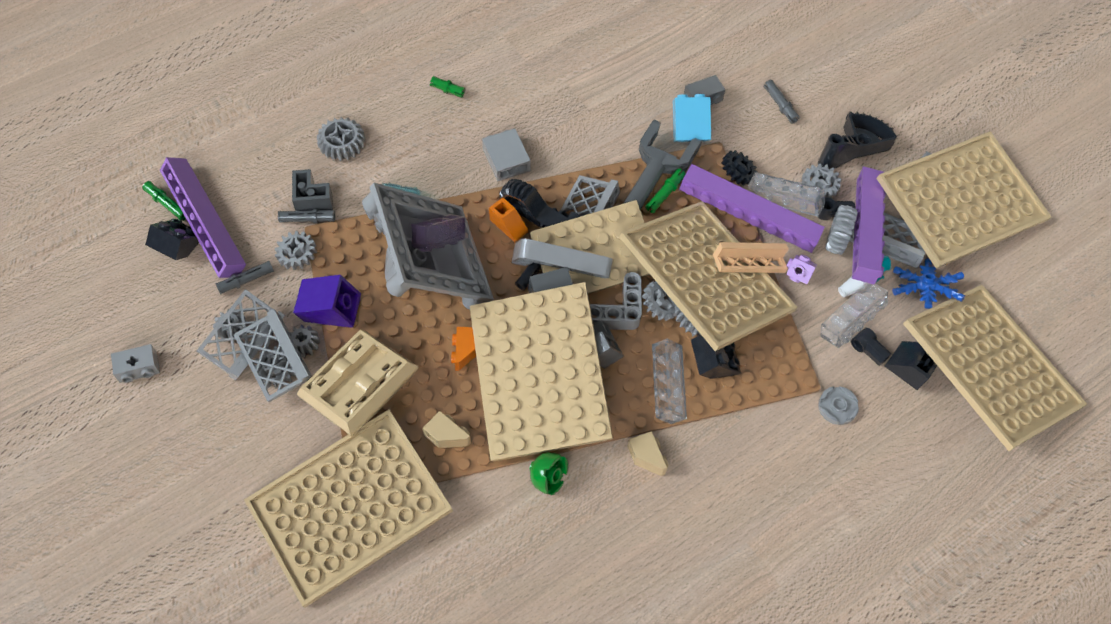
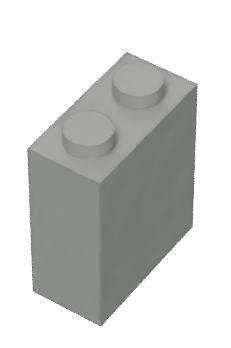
[482,128,531,182]

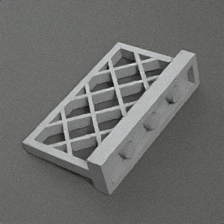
[561,175,620,216]
[849,213,925,268]
[196,289,285,380]
[234,309,312,402]

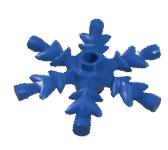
[892,258,965,309]

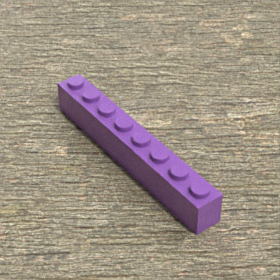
[160,157,246,278]
[679,164,825,253]
[852,166,886,284]

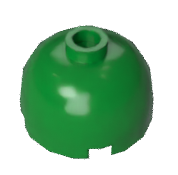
[529,452,568,495]

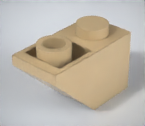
[423,411,471,448]
[627,431,668,476]

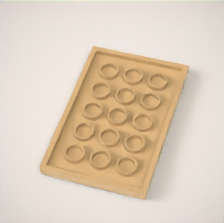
[530,200,650,294]

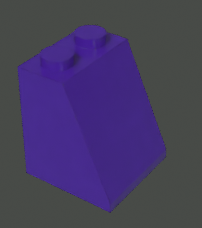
[293,275,361,328]

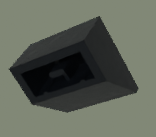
[145,219,199,260]
[691,335,741,379]
[884,341,937,390]

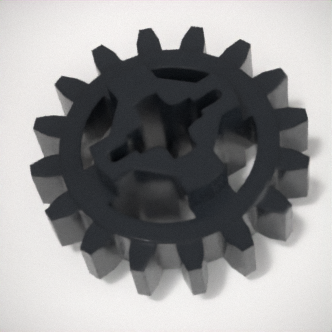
[721,150,758,186]

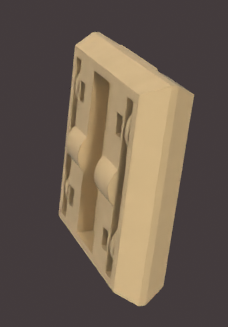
[297,329,418,436]

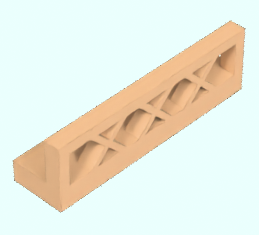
[713,242,789,273]

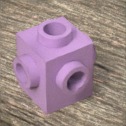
[786,254,817,284]

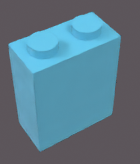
[673,94,711,142]

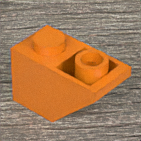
[489,197,528,242]
[451,327,476,371]

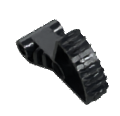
[818,111,897,169]
[500,179,581,228]

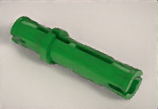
[645,169,686,214]
[142,181,186,221]

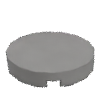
[818,386,859,425]

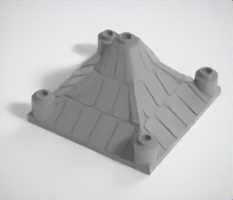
[362,183,494,309]

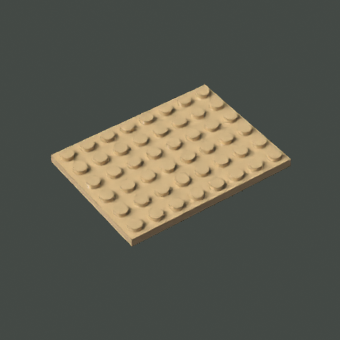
[877,131,1051,269]
[619,201,798,351]
[470,282,613,462]
[903,285,1087,451]
[244,409,453,608]

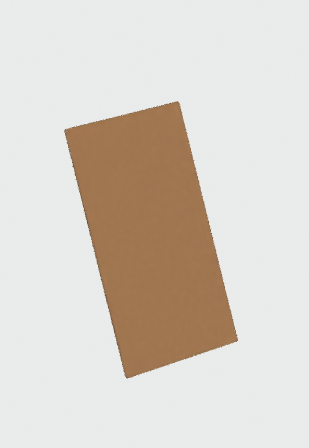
[305,142,821,483]

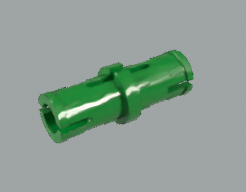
[430,76,465,98]

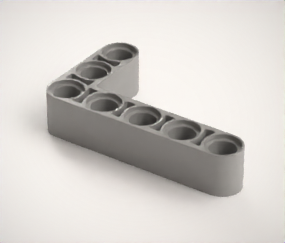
[511,239,613,278]
[590,272,642,330]

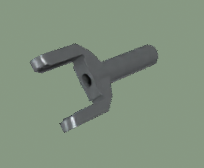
[623,119,702,210]

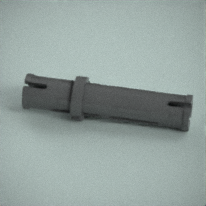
[764,80,800,124]
[278,209,335,223]
[215,261,274,295]

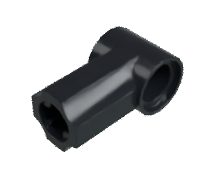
[816,197,856,221]
[850,327,892,366]

